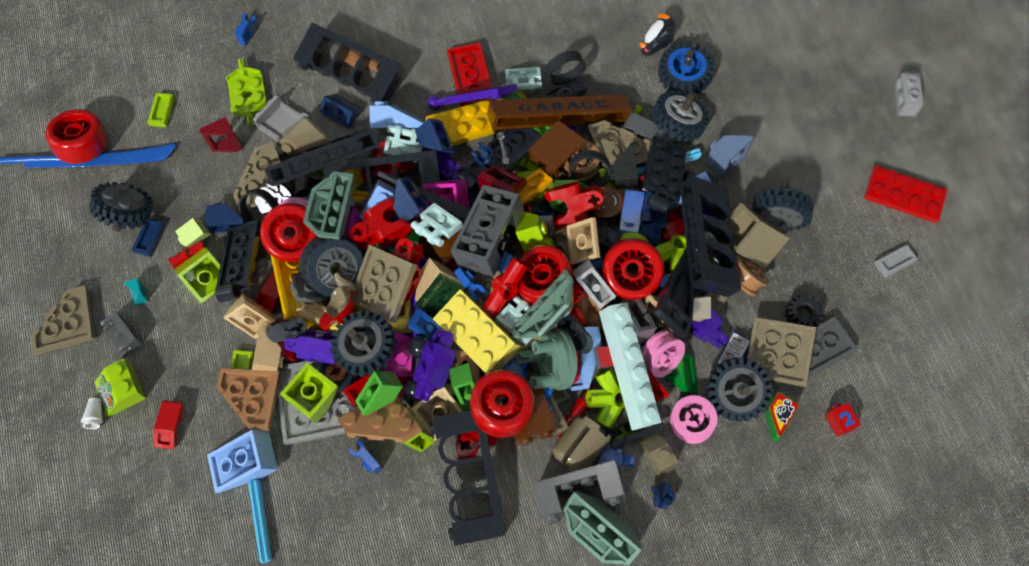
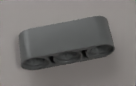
[622,113,675,144]

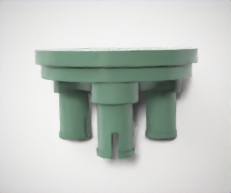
[516,328,577,390]

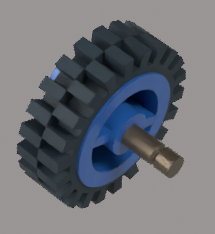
[658,42,715,94]

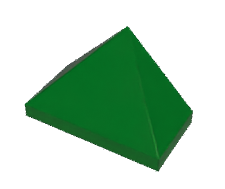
[665,353,698,394]

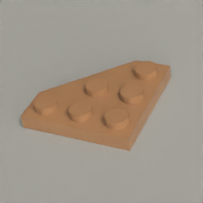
[216,368,281,431]
[337,396,422,443]

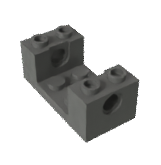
[451,185,524,277]
[532,460,625,524]

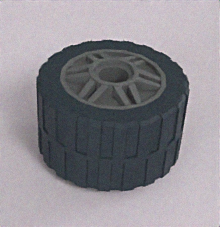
[299,236,364,296]

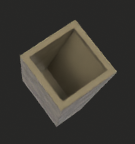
[727,203,790,268]

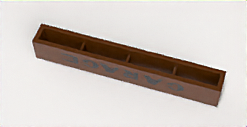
[487,94,632,130]

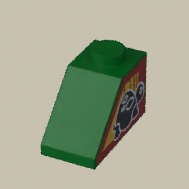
[764,391,800,442]

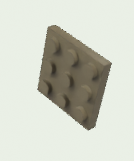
[353,245,417,323]
[747,317,816,387]

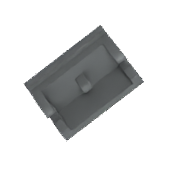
[100,310,143,357]

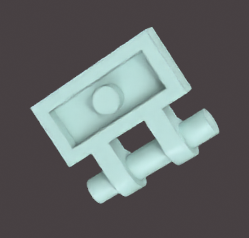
[505,67,542,92]
[383,125,423,162]
[411,203,463,247]
[495,295,534,346]

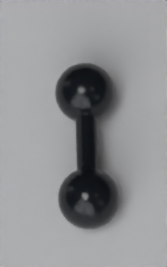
[404,335,430,401]

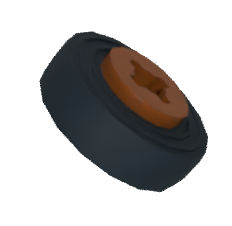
[319,362,355,393]

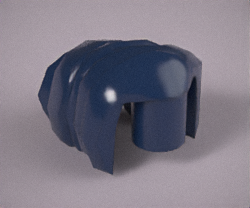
[470,141,493,165]
[651,482,676,509]

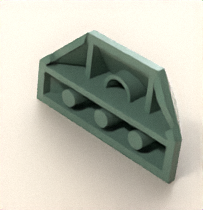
[303,171,354,240]
[511,269,574,339]
[562,491,643,565]

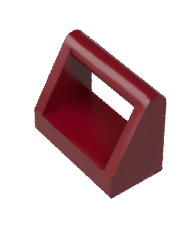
[199,117,242,152]
[478,165,527,194]

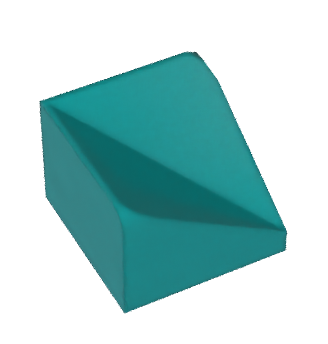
[124,278,148,305]

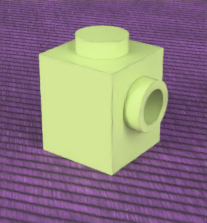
[175,218,211,247]

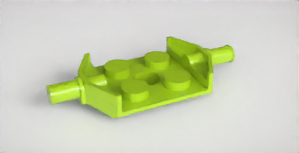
[225,58,267,126]

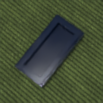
[131,219,166,257]

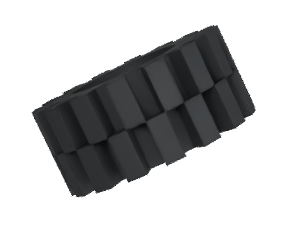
[785,293,824,327]

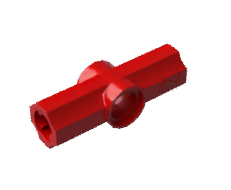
[482,257,528,318]

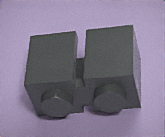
[620,299,657,344]

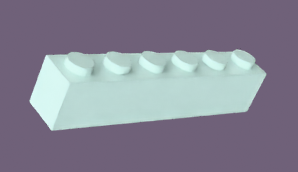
[599,303,661,431]

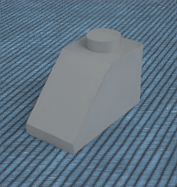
[573,259,616,309]

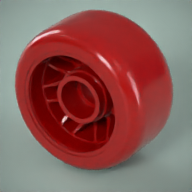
[45,109,108,164]
[260,203,317,262]
[602,238,664,300]
[516,245,576,305]
[470,370,535,438]

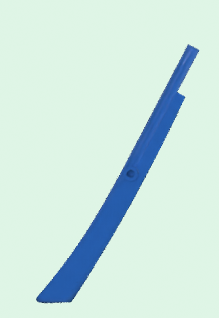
[0,143,177,168]

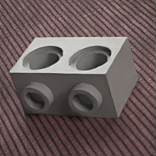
[894,73,924,116]

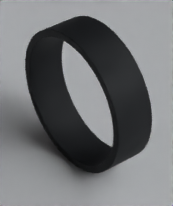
[546,51,586,85]
[569,150,610,187]
[238,189,279,223]

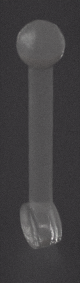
[497,132,509,164]

